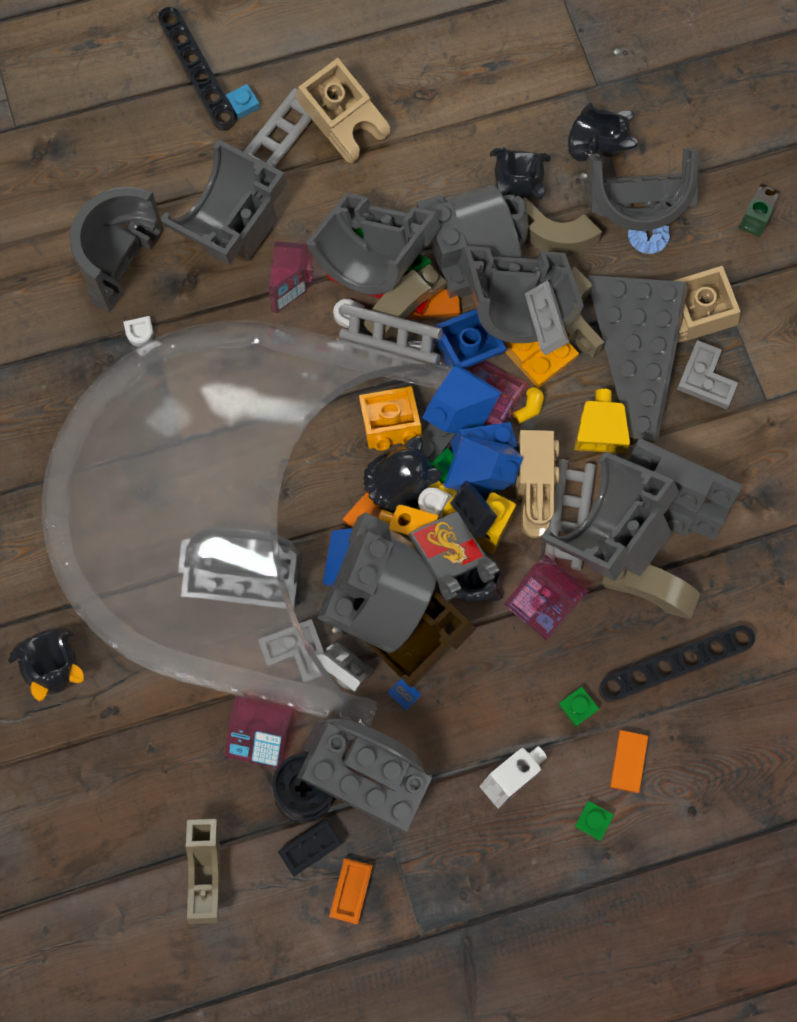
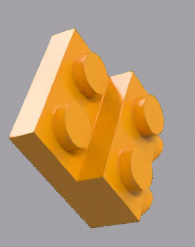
[505,341,579,389]
[359,386,422,451]

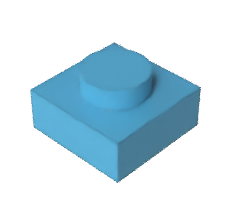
[225,84,260,120]

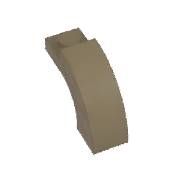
[523,197,602,255]
[363,264,447,340]
[565,267,604,358]
[602,565,701,619]
[186,819,221,924]

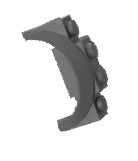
[629,438,742,540]

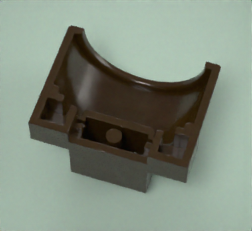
[354,589,476,688]

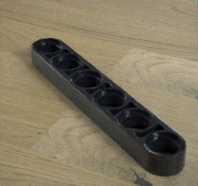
[158,7,235,131]
[598,625,755,703]

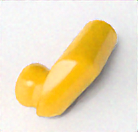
[513,387,544,424]

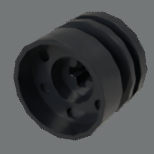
[272,753,333,824]

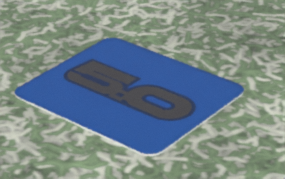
[388,679,421,710]

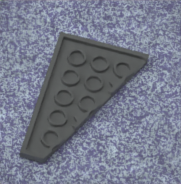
[588,275,688,443]

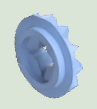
[628,225,670,254]

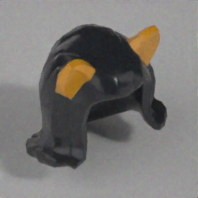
[8,628,84,702]

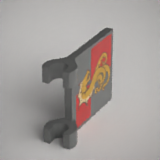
[409,511,499,601]

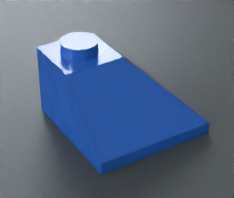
[422,364,502,434]
[444,435,523,496]

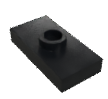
[450,481,498,539]
[278,819,343,877]

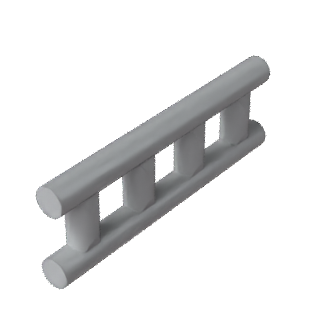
[243,88,312,168]
[339,303,443,365]
[543,459,596,570]

